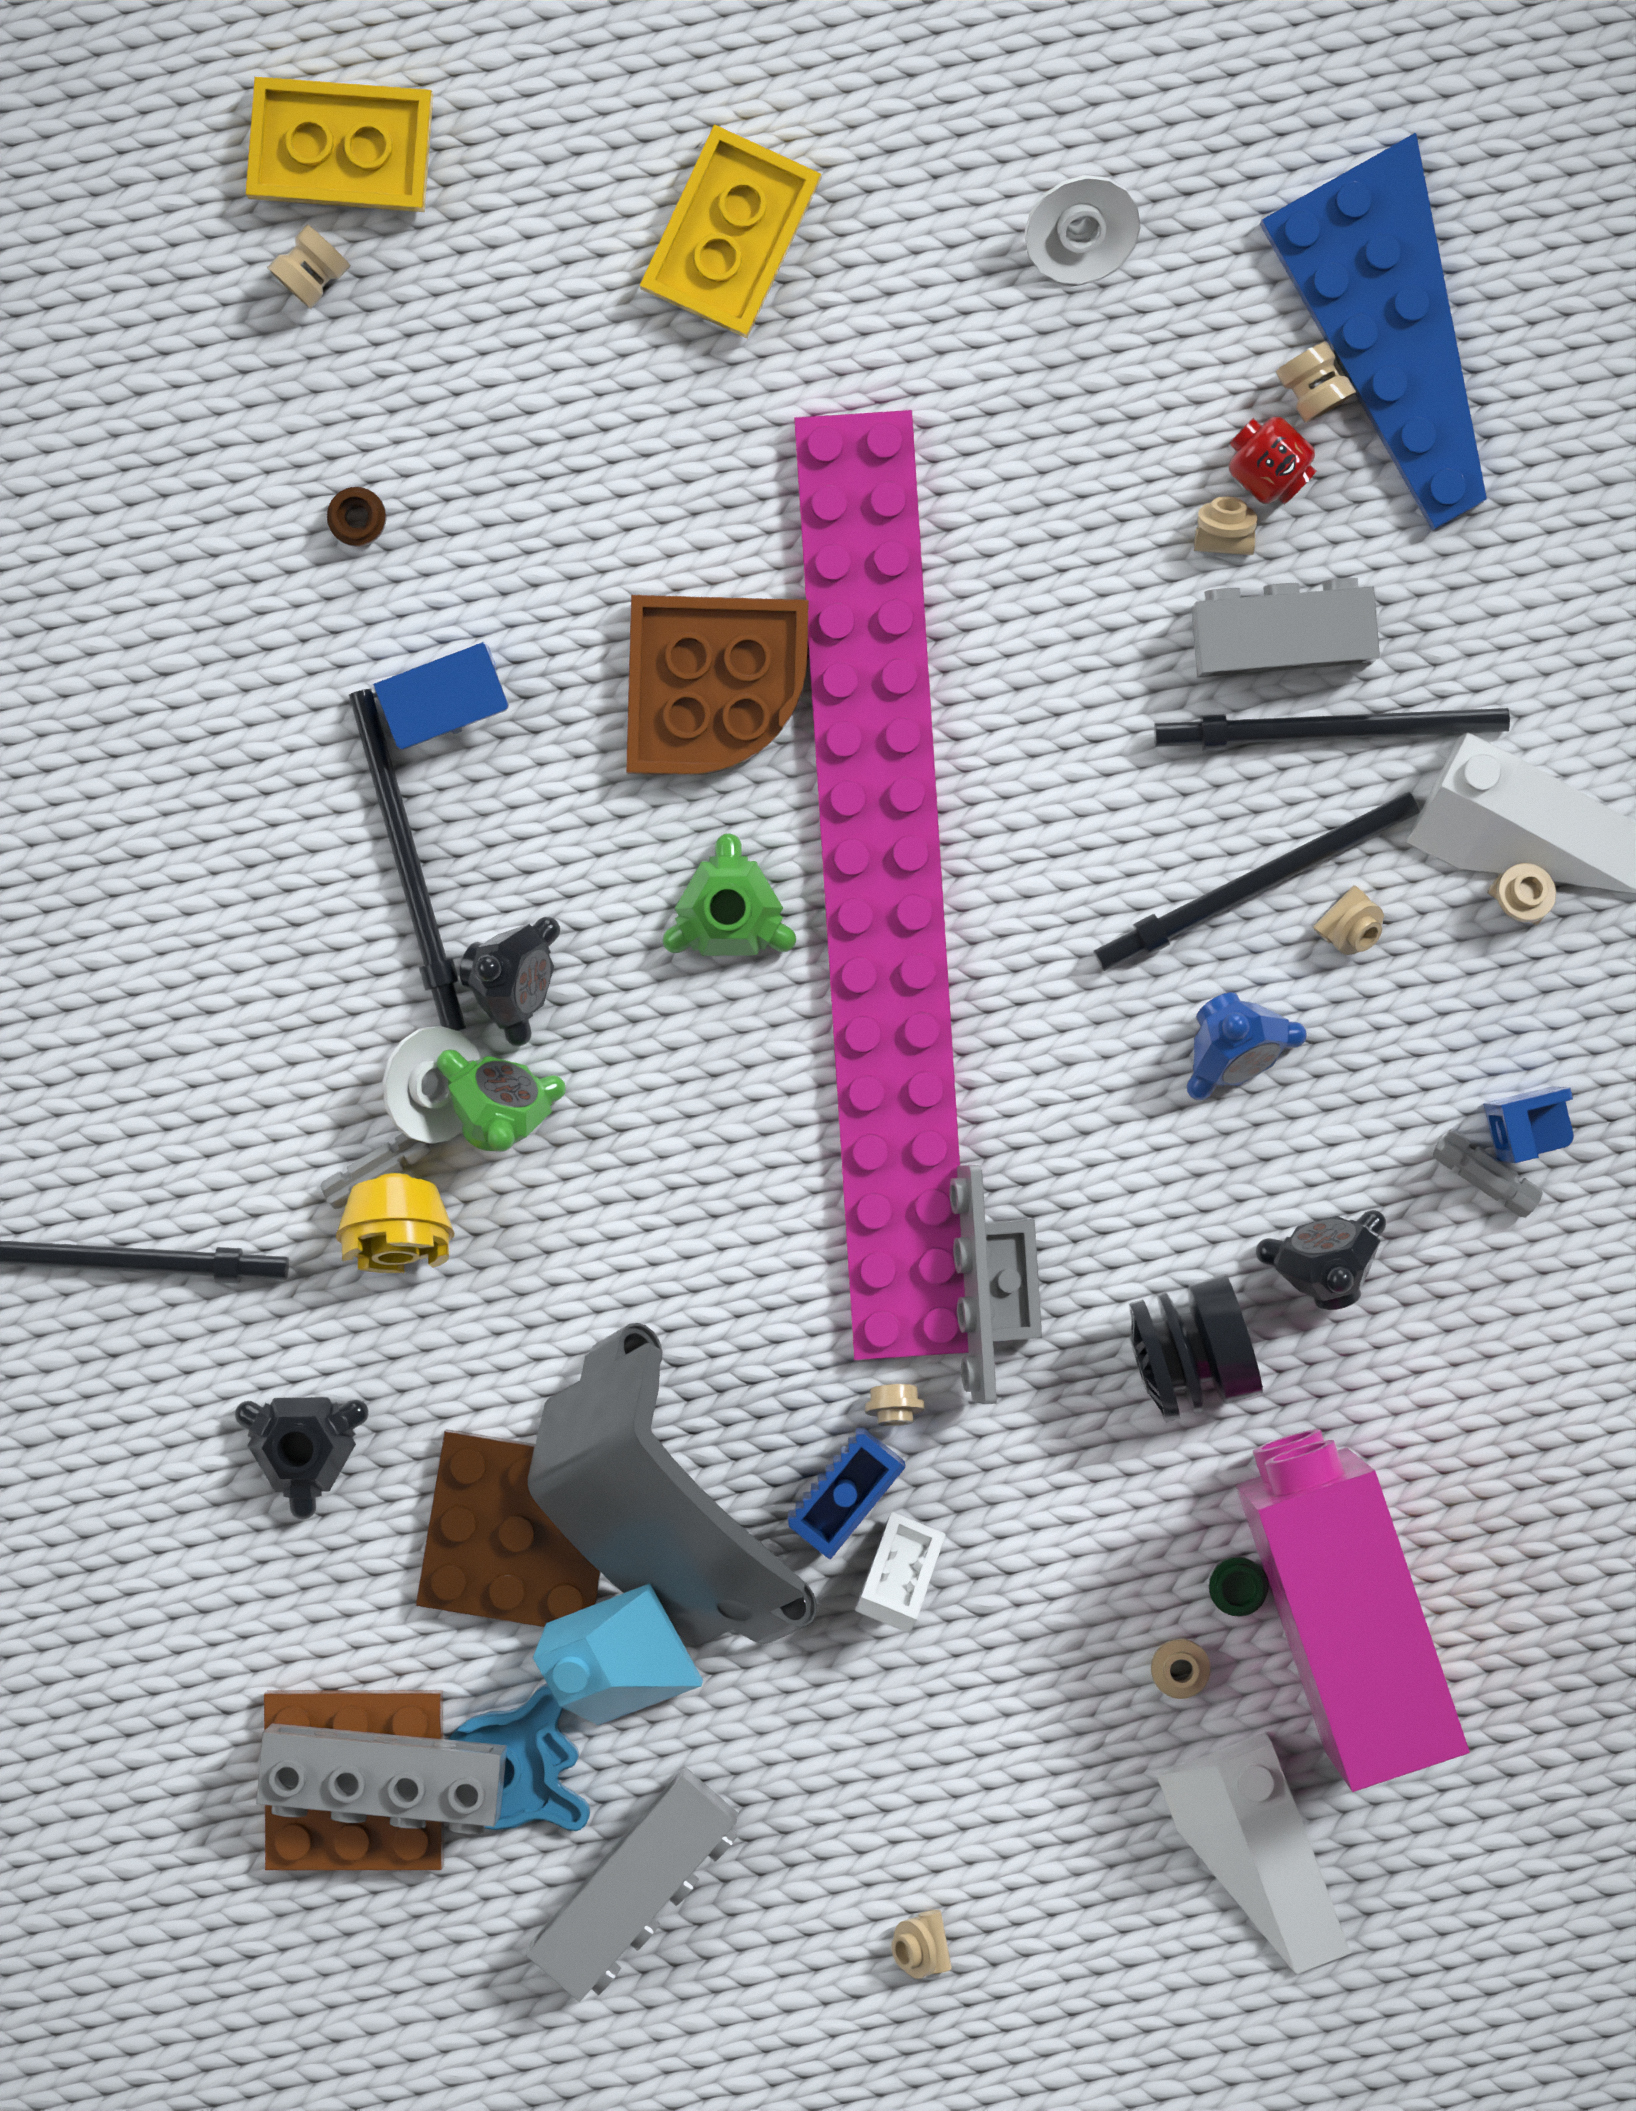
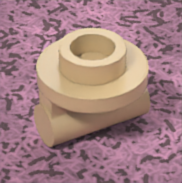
[1194,496,1257,555]
[1487,863,1556,926]
[1313,885,1384,955]
[892,1910,952,1979]

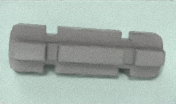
[1433,1130,1543,1218]
[320,1133,431,1209]

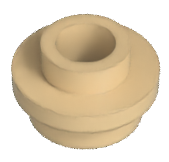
[865,1384,924,1426]
[1151,1639,1210,1699]

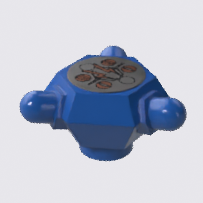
[1187,992,1307,1101]

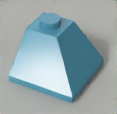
[533,1583,703,1725]

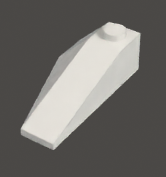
[1405,733,1636,894]
[1156,1732,1351,1975]

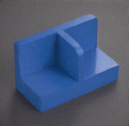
[373,642,509,750]
[1483,1086,1574,1163]

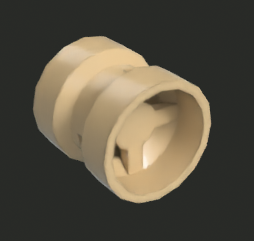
[267,224,351,309]
[1275,341,1356,423]

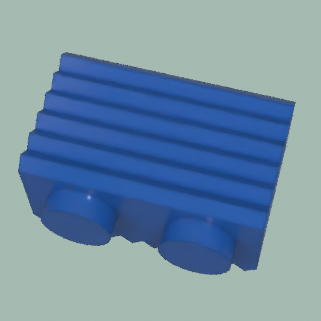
[788,1428,906,1560]

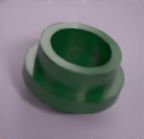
[1208,1557,1268,1617]

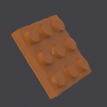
[264,1690,444,1870]

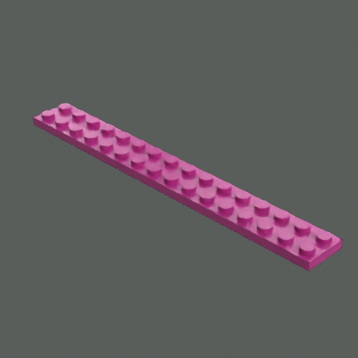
[794,410,969,1360]

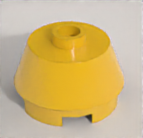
[335,1173,455,1273]

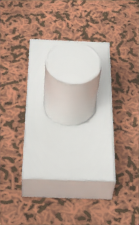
[855,1511,946,1633]

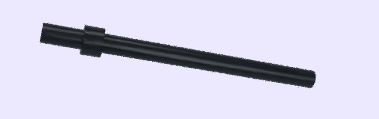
[349,688,466,1031]
[1154,708,1510,751]
[1093,792,1420,971]
[0,1241,289,1283]

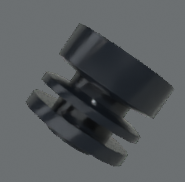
[1129,1274,1263,1423]

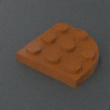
[626,595,809,775]

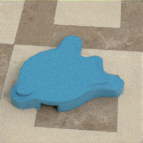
[448,1684,590,1831]

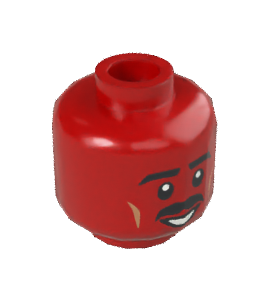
[1229,416,1317,505]

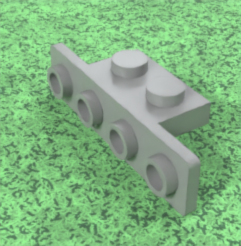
[950,1165,1042,1405]

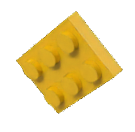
[246,76,434,212]
[640,124,822,339]

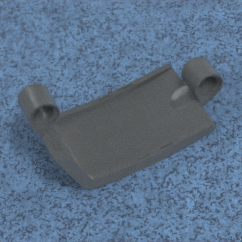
[528,1323,817,1645]

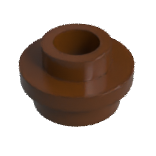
[327,487,387,547]

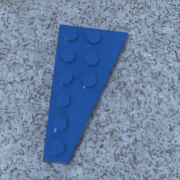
[1259,133,1487,531]

